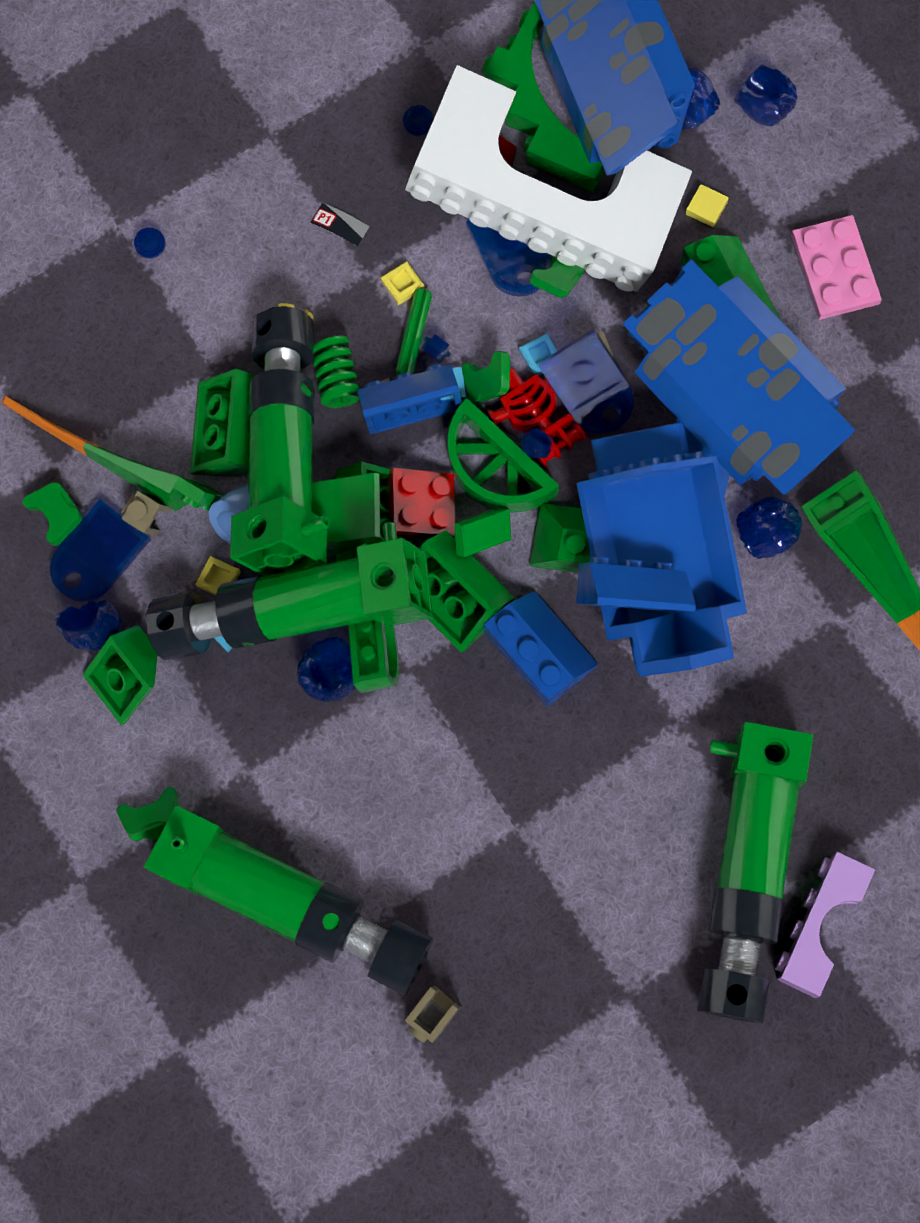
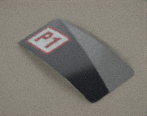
[310,203,370,247]

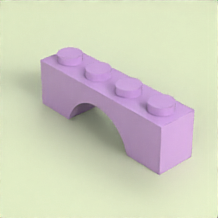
[775,852,875,998]

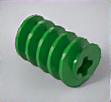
[313,336,360,409]

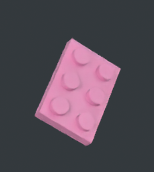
[791,215,882,320]

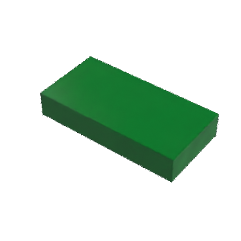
[454,507,511,557]

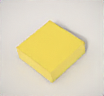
[686,184,729,228]
[381,261,424,305]
[195,556,240,596]

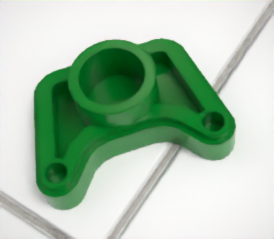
[529,254,585,298]
[462,351,510,402]
[22,482,82,546]
[116,787,179,841]

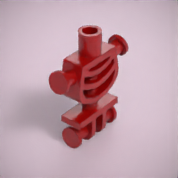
[487,368,587,468]

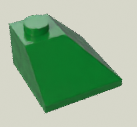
[530,504,591,573]
[83,625,157,725]

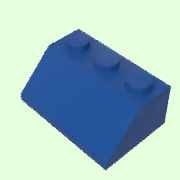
[358,364,462,435]
[576,557,696,612]
[484,591,598,707]

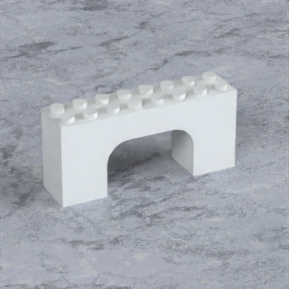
[405,65,692,292]

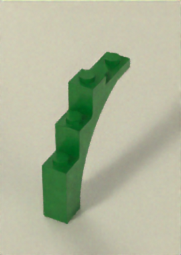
[482,1,605,193]

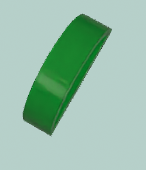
[447,398,559,513]
[348,620,399,693]

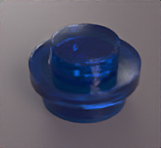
[403,105,434,136]
[134,227,166,259]
[421,334,451,363]
[520,428,552,458]

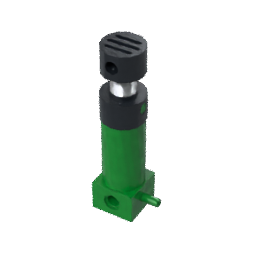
[230,306,330,577]
[146,522,433,660]
[697,722,814,1024]
[144,805,434,996]

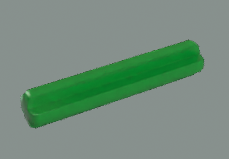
[396,288,432,376]

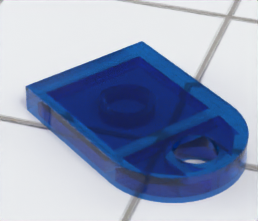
[466,220,551,297]
[539,329,634,433]
[50,499,151,602]

